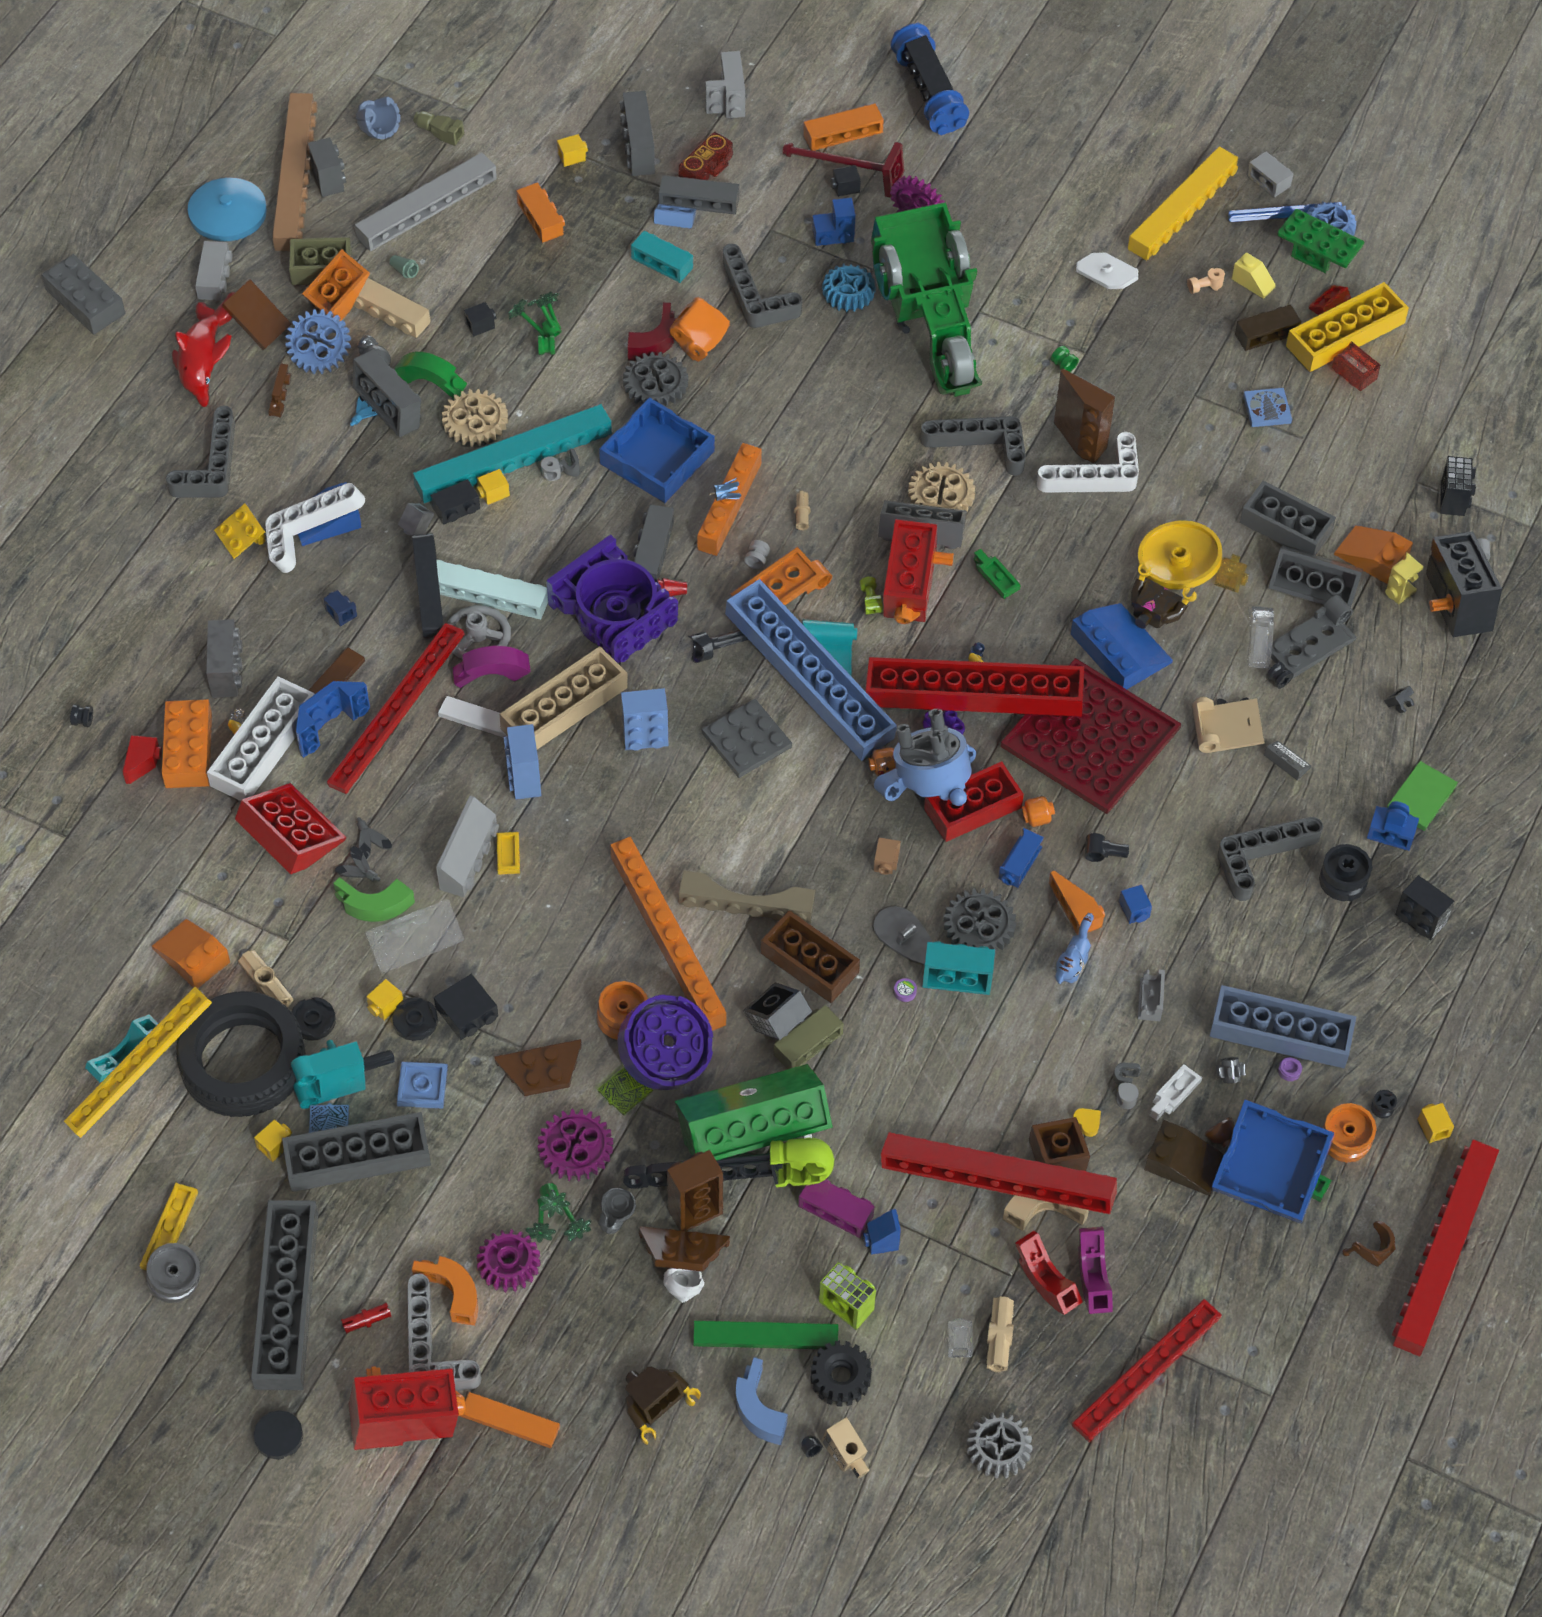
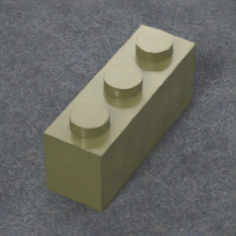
[774,1005,844,1069]

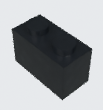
[431,479,480,525]

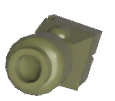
[413,111,464,146]

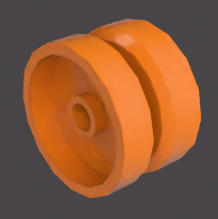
[596,981,648,1040]
[1323,1103,1377,1163]

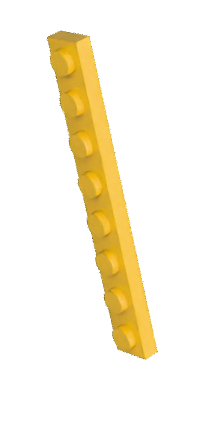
[64,987,212,1138]

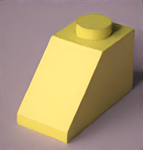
[1232,252,1276,299]

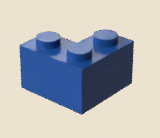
[812,198,856,246]

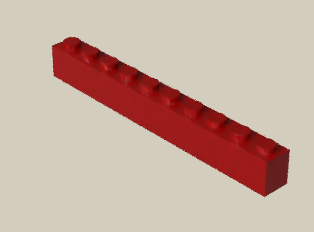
[881,1132,1117,1214]
[1391,1139,1499,1357]

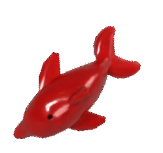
[172,292,235,407]

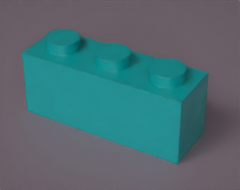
[631,231,693,283]

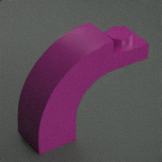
[452,646,531,688]
[1078,1226,1113,1314]

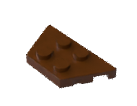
[494,1039,582,1096]
[639,1226,730,1272]

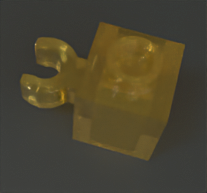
[1215,554,1249,593]

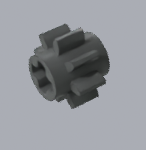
[1216,1057,1246,1083]

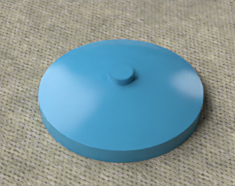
[188,178,267,241]

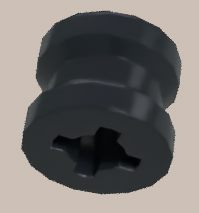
[1266,662,1294,689]
[70,704,93,727]
[1371,1090,1397,1119]

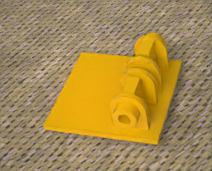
[214,503,266,559]

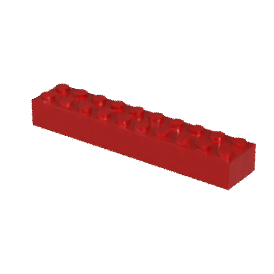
[866,657,1084,716]

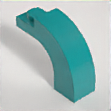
[85,1014,159,1083]

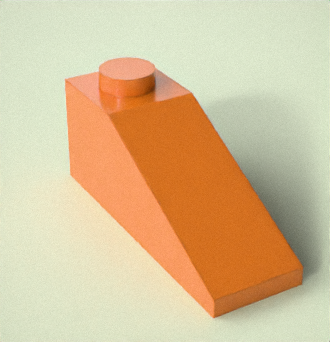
[1049,871,1105,935]

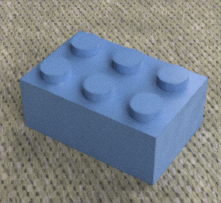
[621,688,669,750]
[504,724,541,800]

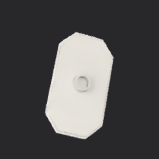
[1076,253,1138,289]

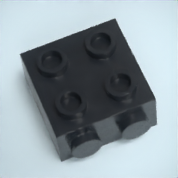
[434,973,498,1040]

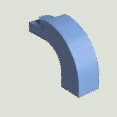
[736,1358,788,1445]

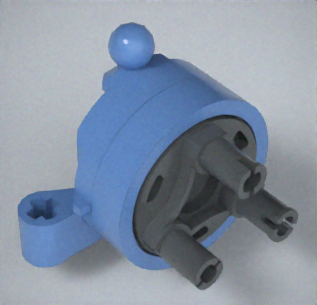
[874,709,976,806]

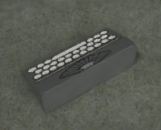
[1264,741,1311,781]

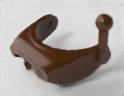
[1342,1221,1396,1267]

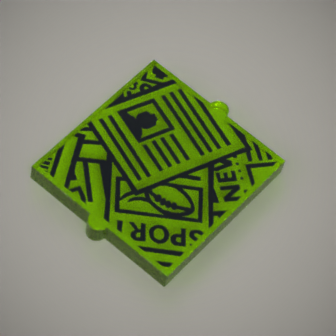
[598,1067,653,1116]

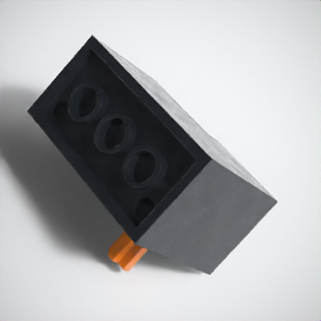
[1426,531,1502,637]

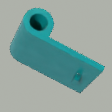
[802,619,858,676]

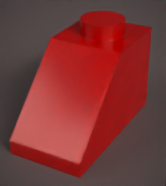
[123,735,162,784]

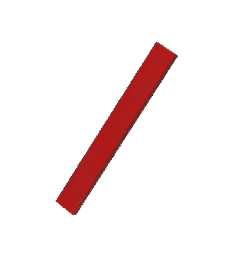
[1072,1299,1222,1442]

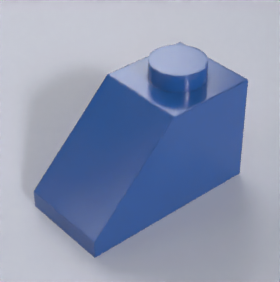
[863,1209,901,1255]

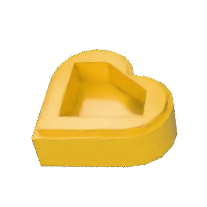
[1073,1108,1101,1137]

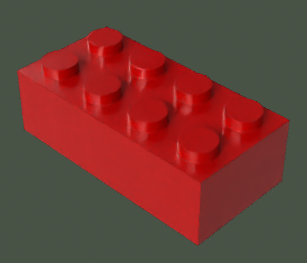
[924,761,1024,842]

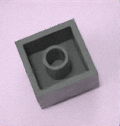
[308,137,346,197]

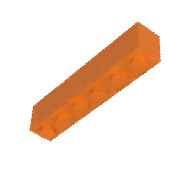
[697,443,762,556]

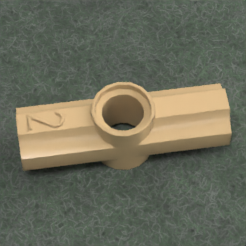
[238,950,293,1008]
[986,1296,1014,1372]

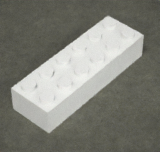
[207,677,315,801]

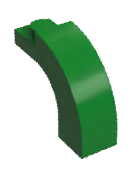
[394,352,468,399]

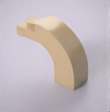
[1003,1195,1089,1231]

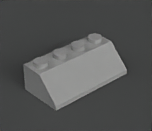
[436,796,499,897]

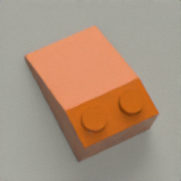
[302,249,370,322]
[1334,525,1413,584]
[152,919,230,988]

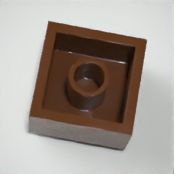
[1028,1117,1090,1171]

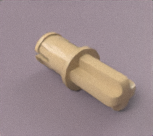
[794,491,811,530]

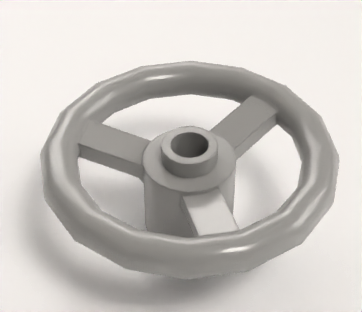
[447,606,511,659]

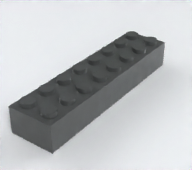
[251,1200,319,1390]

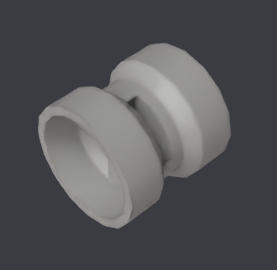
[744,540,770,569]

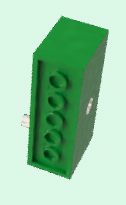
[675,1064,833,1160]

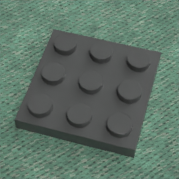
[702,699,792,778]

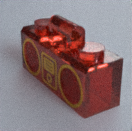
[679,131,733,180]

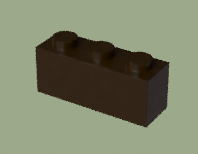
[1235,304,1302,351]

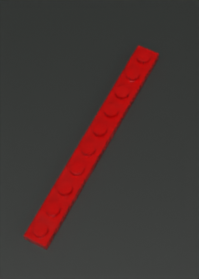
[327,623,465,794]

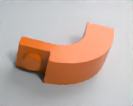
[412,1256,478,1326]

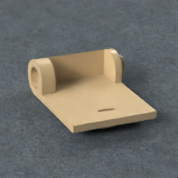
[1192,697,1264,753]

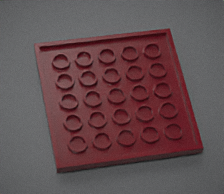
[1000,658,1181,814]

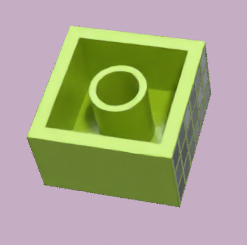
[819,1262,876,1330]

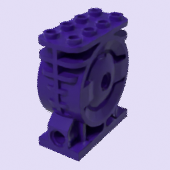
[546,534,678,663]

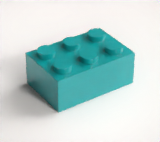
[922,941,995,995]

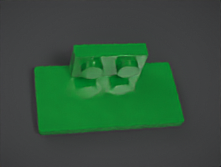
[1277,209,1364,273]

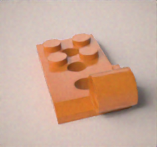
[731,547,832,605]

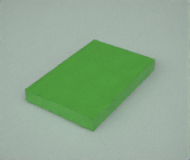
[1387,761,1458,831]

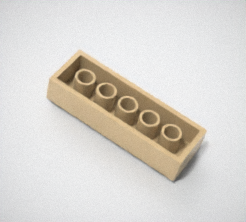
[499,646,628,749]

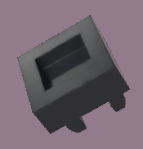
[1384,686,1414,713]

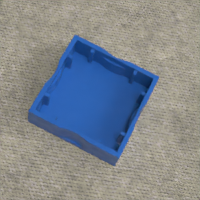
[599,397,715,503]
[1212,1100,1334,1224]

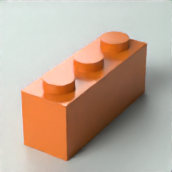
[516,182,565,243]

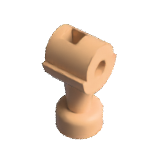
[1187,268,1225,294]

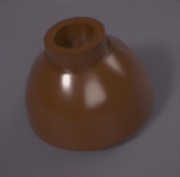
[1204,1117,1235,1148]

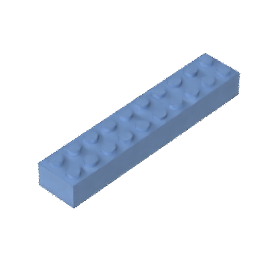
[725,579,897,761]

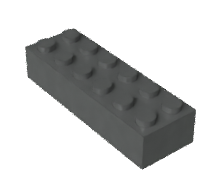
[282,1112,431,1192]

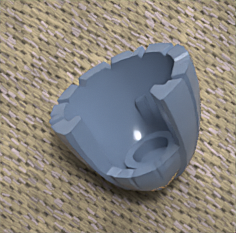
[356,97,400,139]

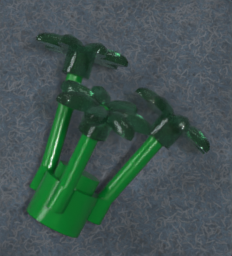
[508,291,562,337]
[525,1183,592,1243]

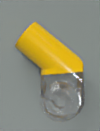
[228,709,245,735]

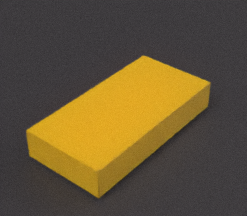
[497,832,520,875]

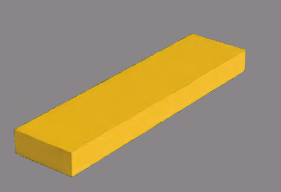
[140,1183,198,1270]

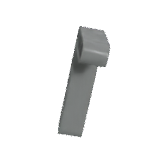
[408,1274,481,1391]

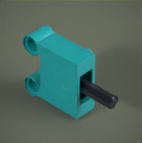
[291,1040,395,1109]

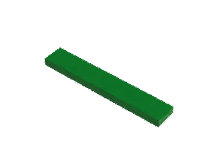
[694,1321,838,1349]

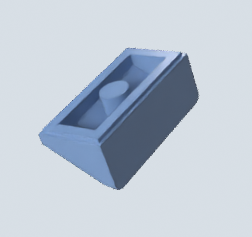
[654,204,696,228]

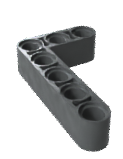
[723,243,802,328]
[166,405,235,498]
[921,416,1026,476]
[1217,817,1323,901]

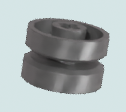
[146,1243,200,1303]

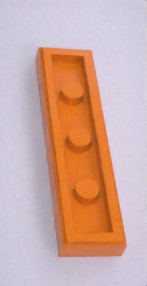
[460,1392,560,1448]

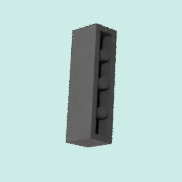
[659,175,739,215]
[632,504,674,582]

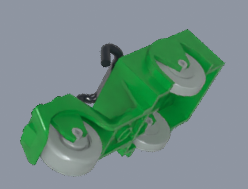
[871,202,983,397]

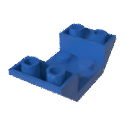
[296,681,370,758]

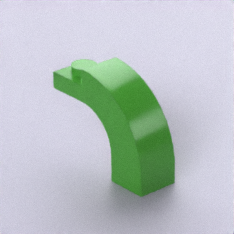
[333,877,415,922]

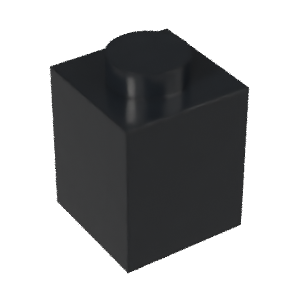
[830,165,861,197]
[464,302,496,337]

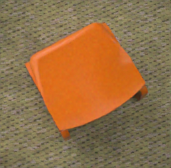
[669,297,730,362]

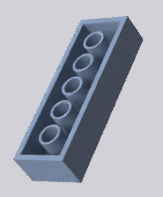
[1209,985,1356,1069]

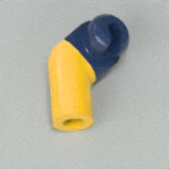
[968,642,985,662]

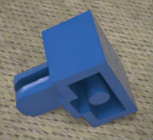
[1367,801,1419,851]

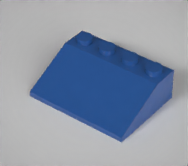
[1070,603,1173,690]

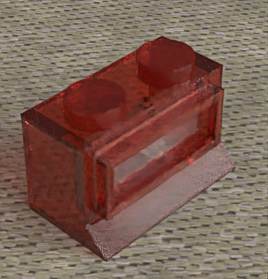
[1332,341,1381,391]

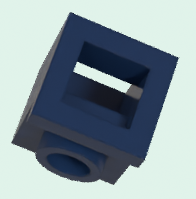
[323,590,357,627]

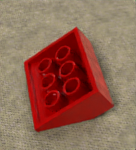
[235,783,346,874]

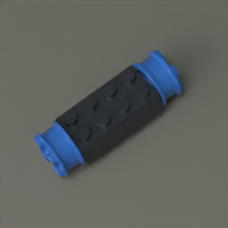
[891,23,969,135]

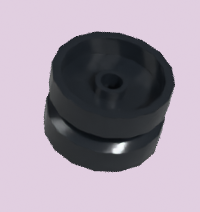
[1319,844,1373,901]

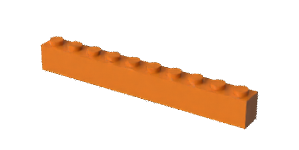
[610,836,726,1031]

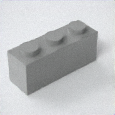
[195,241,233,300]

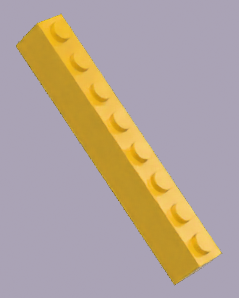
[1128,146,1238,261]

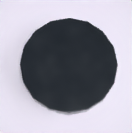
[291,997,336,1041]
[392,997,438,1041]
[253,1410,303,1460]

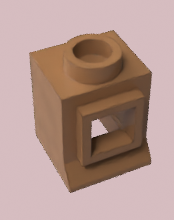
[874,838,901,875]

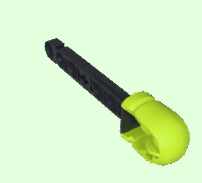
[623,1138,834,1189]

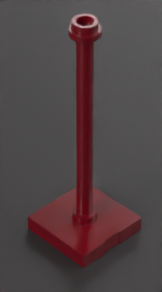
[783,142,905,198]

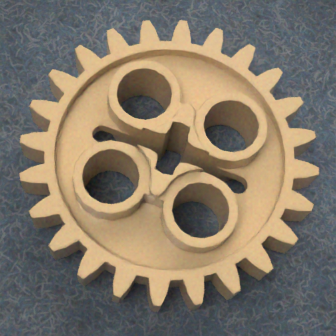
[442,389,508,447]
[908,462,975,512]

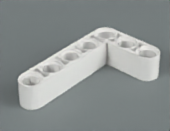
[1037,432,1139,492]
[265,483,365,573]

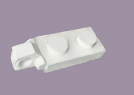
[1150,1064,1202,1121]

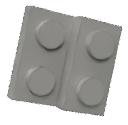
[706,51,745,118]

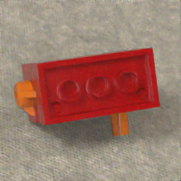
[883,519,954,624]
[349,1366,465,1450]

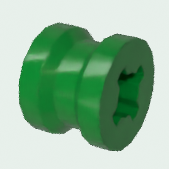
[538,335,555,355]

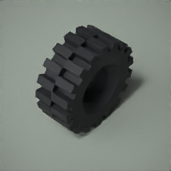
[811,1341,872,1407]

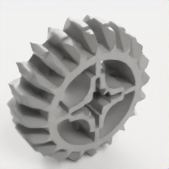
[966,1412,1033,1479]

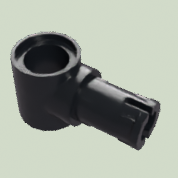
[1085,833,1129,862]

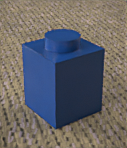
[1119,884,1152,924]

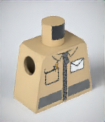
[821,1417,870,1479]

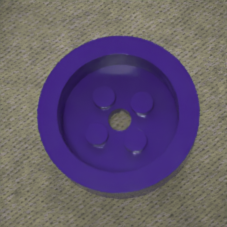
[618,994,713,1090]

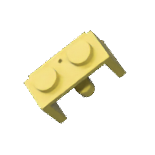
[1385,552,1423,604]

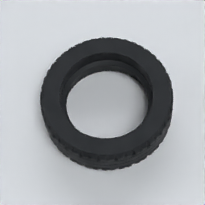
[176,991,306,1117]

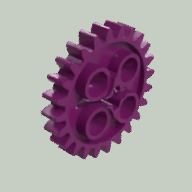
[890,175,948,213]
[537,1109,613,1181]

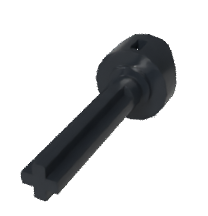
[688,629,749,663]

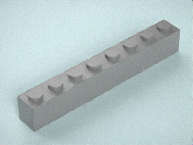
[355,152,497,252]

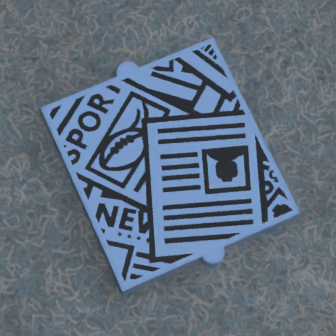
[309,1103,349,1133]

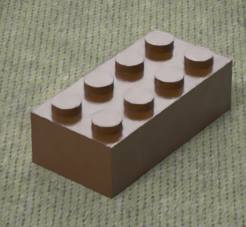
[761,910,860,1003]
[667,1150,723,1231]

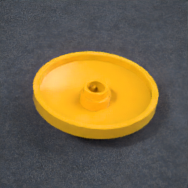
[1138,520,1223,590]

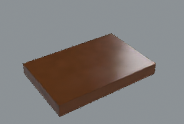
[221,279,291,350]

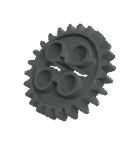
[623,352,688,407]
[943,888,1016,954]

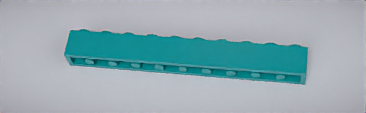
[413,404,612,503]

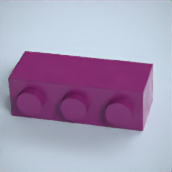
[798,1179,875,1238]

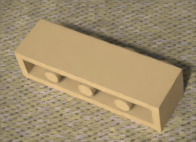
[354,278,430,338]

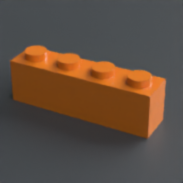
[803,103,884,150]

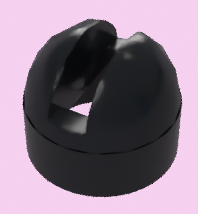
[801,1435,823,1457]

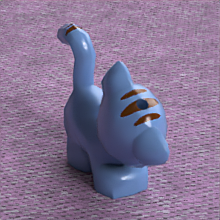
[1055,913,1094,984]

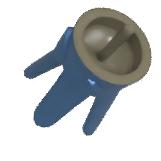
[709,477,741,501]

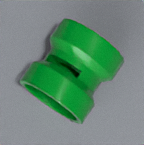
[1051,345,1079,372]

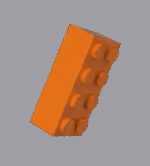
[162,699,212,788]

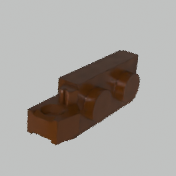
[269,363,291,418]

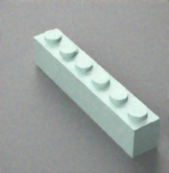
[436,559,548,620]

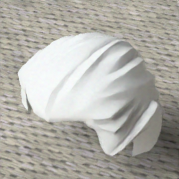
[664,1268,704,1303]

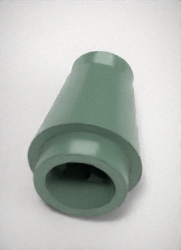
[389,255,419,278]

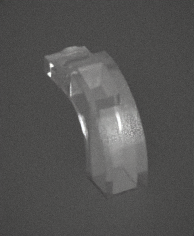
[1247,606,1274,669]

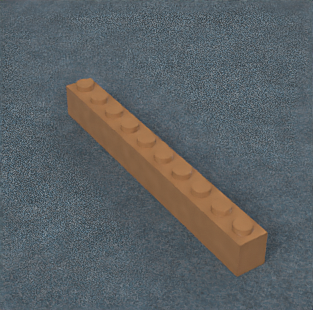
[273,93,318,251]

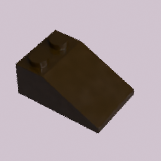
[1144,1120,1224,1196]

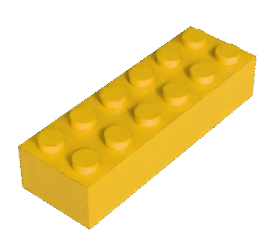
[1286,282,1409,372]

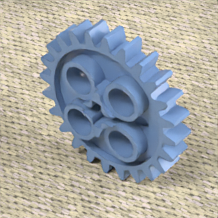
[285,309,351,374]

